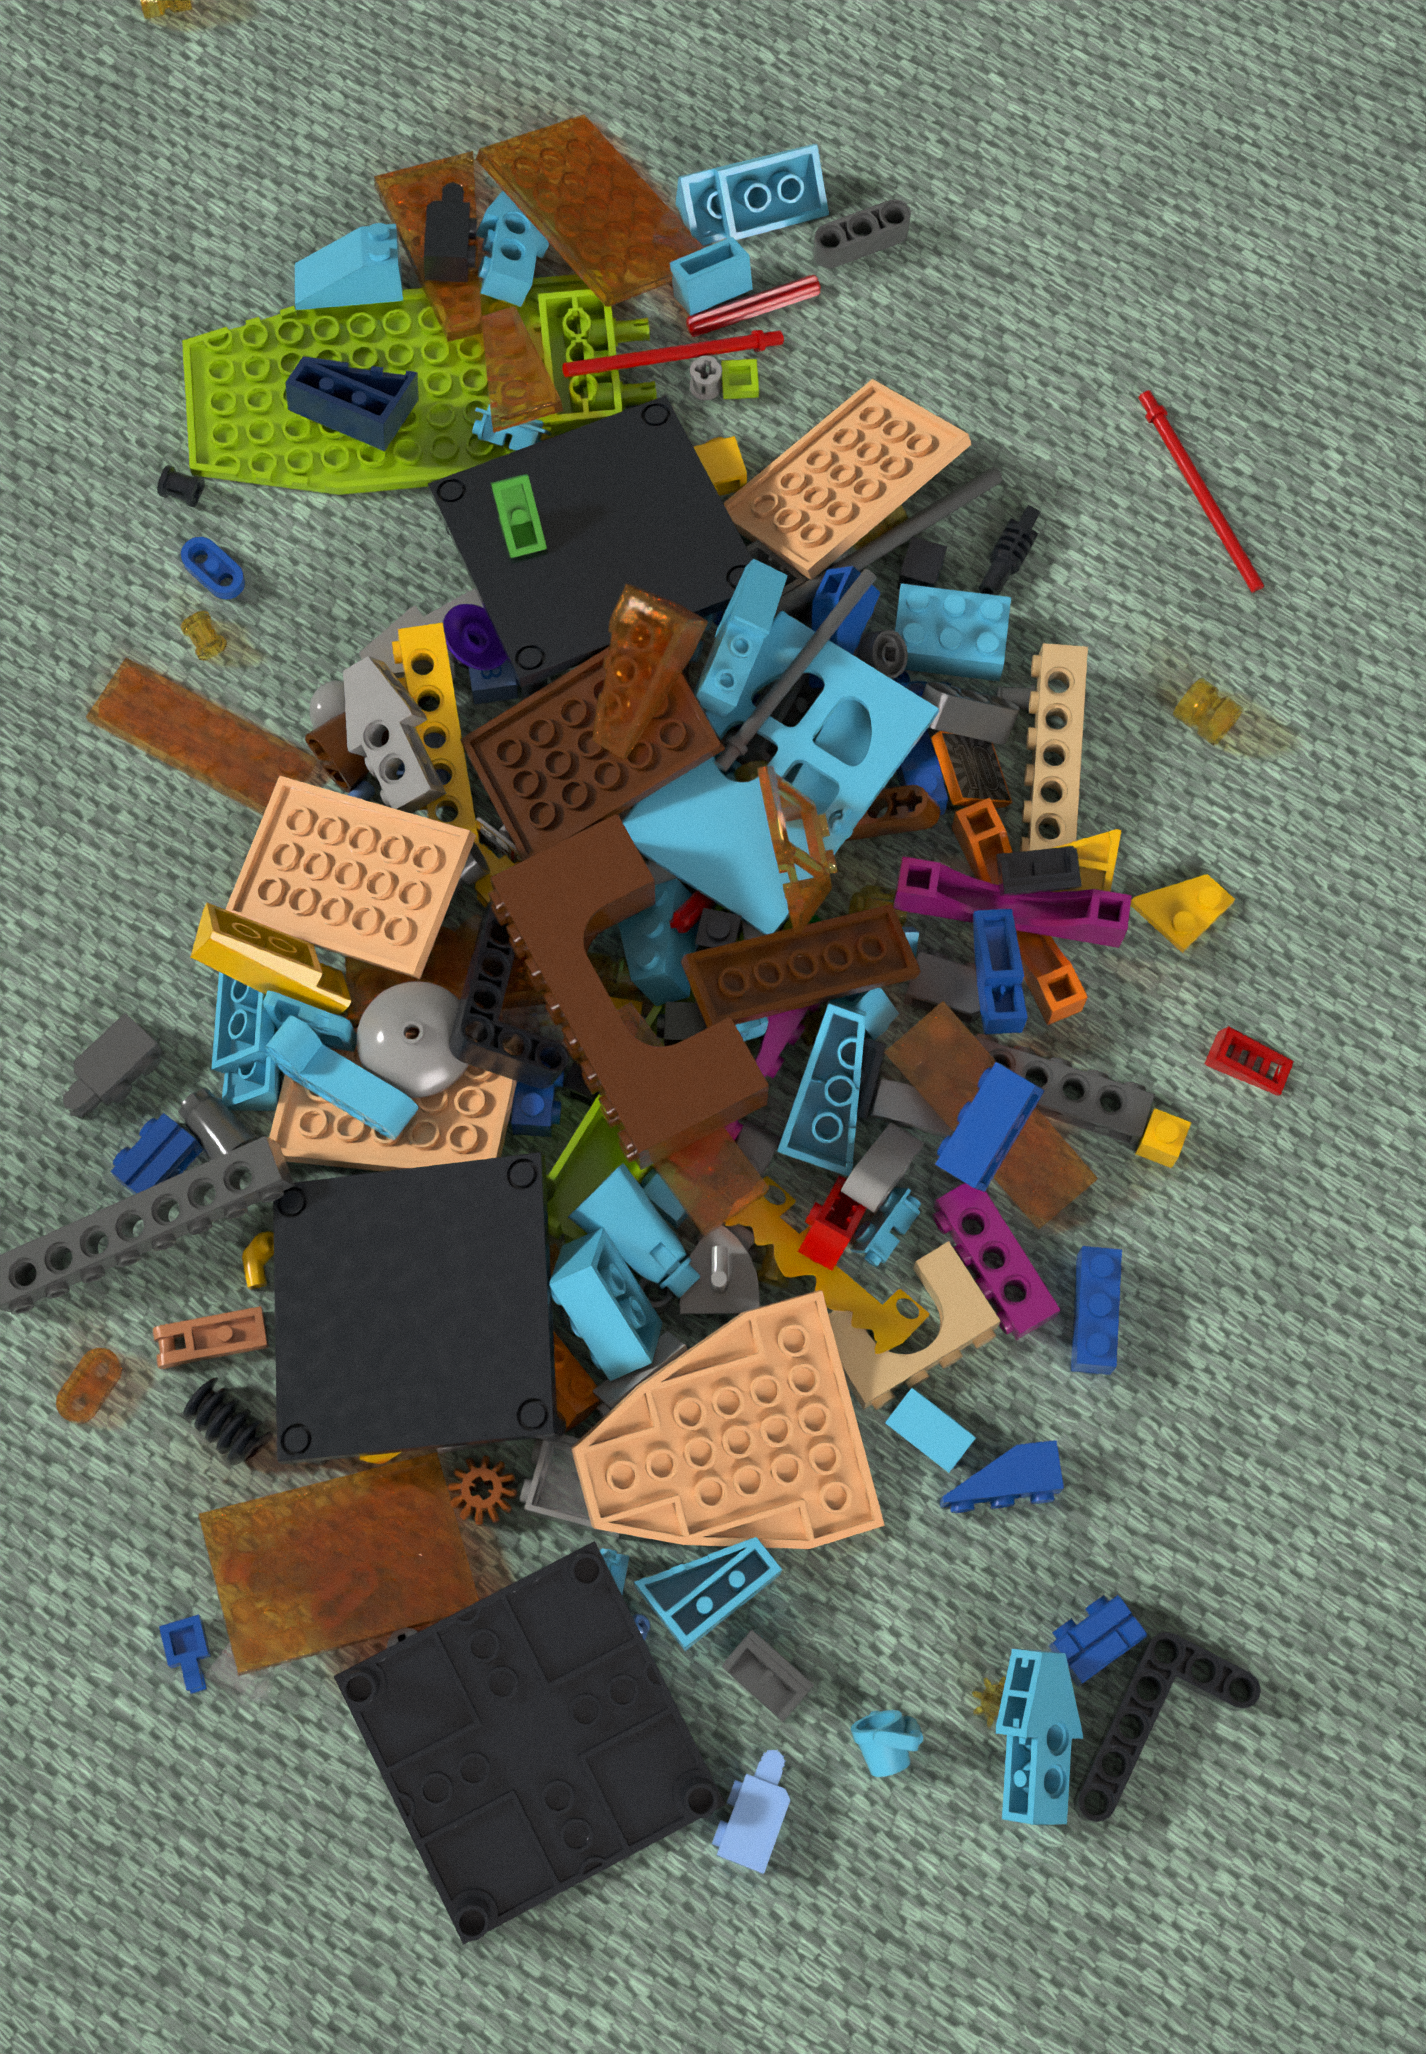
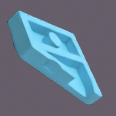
[263,990,357,1052]

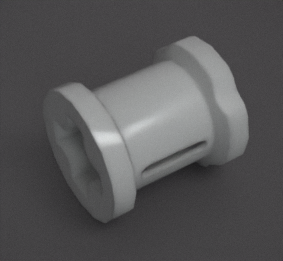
[690,356,722,400]

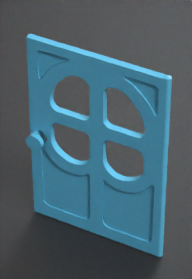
[622,611,939,935]

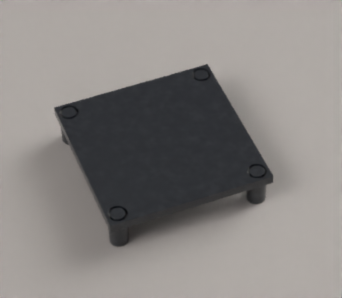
[428,395,753,699]
[273,1152,566,1466]
[334,1541,726,1945]

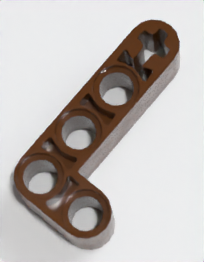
[841,785,941,842]

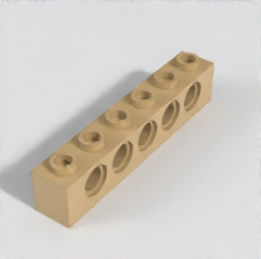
[1020,643,1088,852]

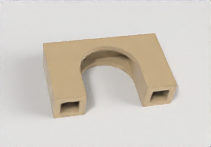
[828,1241,1001,1410]

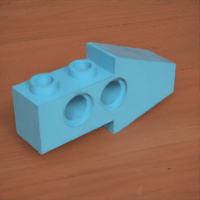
[477,169,554,307]
[694,559,788,717]
[996,1649,1083,1825]

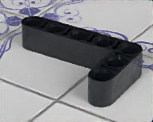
[449,900,569,1089]
[1073,1632,1261,1823]

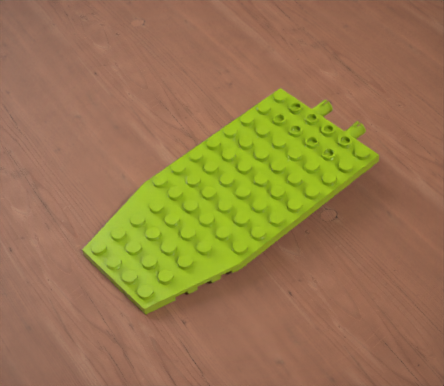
[182,272,657,495]

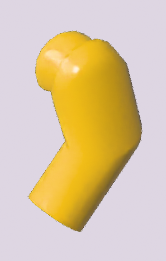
[242,1231,274,1290]

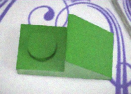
[491,474,547,558]

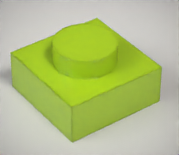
[721,359,759,400]

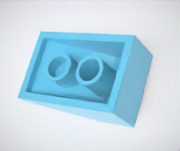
[295,223,403,310]

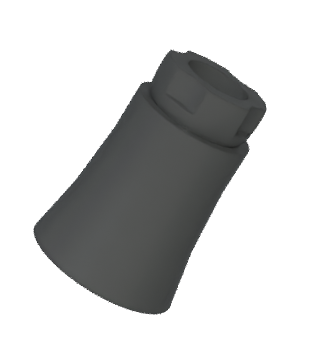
[178,1088,260,1160]

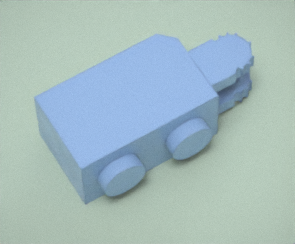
[712,1749,790,1874]

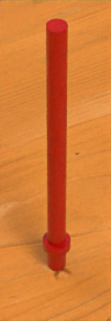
[562,330,784,378]
[1138,390,1265,593]

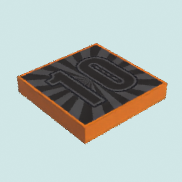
[931,731,1012,808]

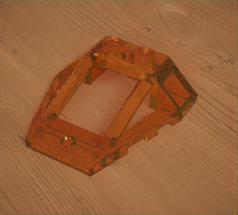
[757,766,838,933]

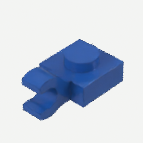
[159,1614,211,1694]

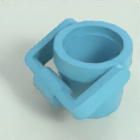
[850,1710,923,1777]

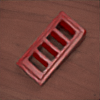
[1204,1026,1294,1096]

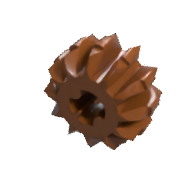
[448,1456,517,1526]

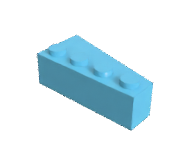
[777,1000,866,1177]

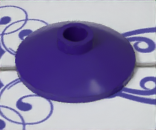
[442,604,507,671]

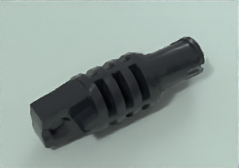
[979,505,1041,596]

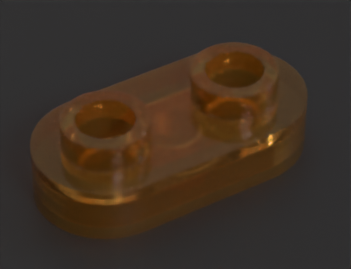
[56,1348,122,1424]

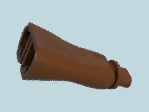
[305,696,430,793]

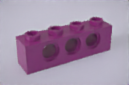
[932,1183,1060,1341]

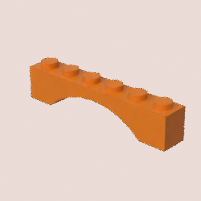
[951,798,1088,1025]

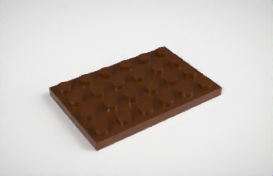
[460,620,725,861]

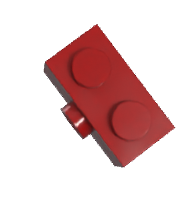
[797,1175,867,1271]

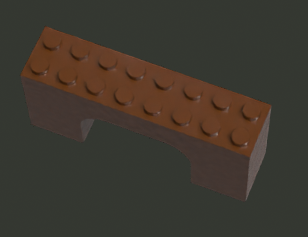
[488,813,769,1170]

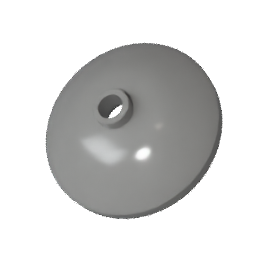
[357,982,475,1098]

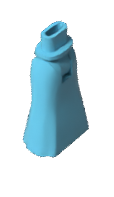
[568,1163,701,1298]

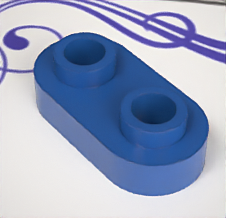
[181,537,245,600]

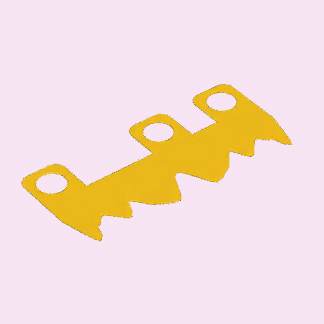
[725,1176,929,1354]

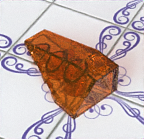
[592,584,708,759]

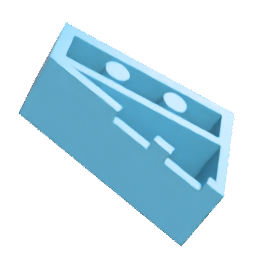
[618,878,699,1006]
[634,1537,782,1651]

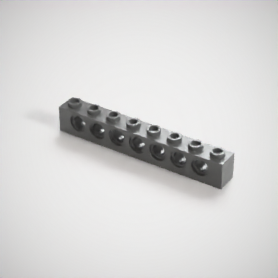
[0,1136,295,1315]

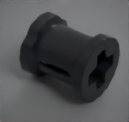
[157,465,205,508]

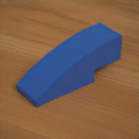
[973,909,1028,1035]

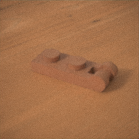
[153,1306,269,1369]

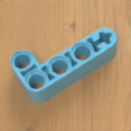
[265,1015,419,1140]

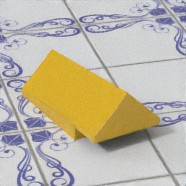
[190,903,352,1015]

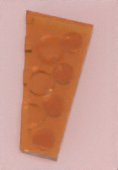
[481,306,563,433]

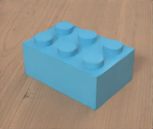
[894,584,1011,681]
[549,1227,663,1381]

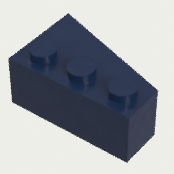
[285,357,419,451]

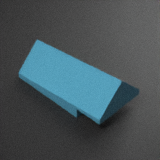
[676,144,829,248]
[774,700,872,825]
[211,972,281,1111]

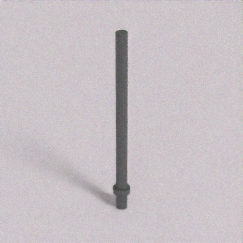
[714,569,876,772]

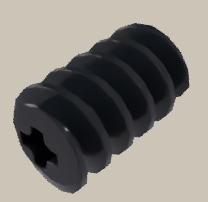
[183,1377,274,1465]

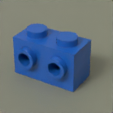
[511,1061,565,1137]

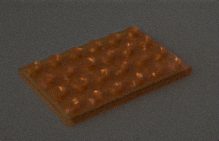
[476,114,704,307]
[198,1452,479,1676]

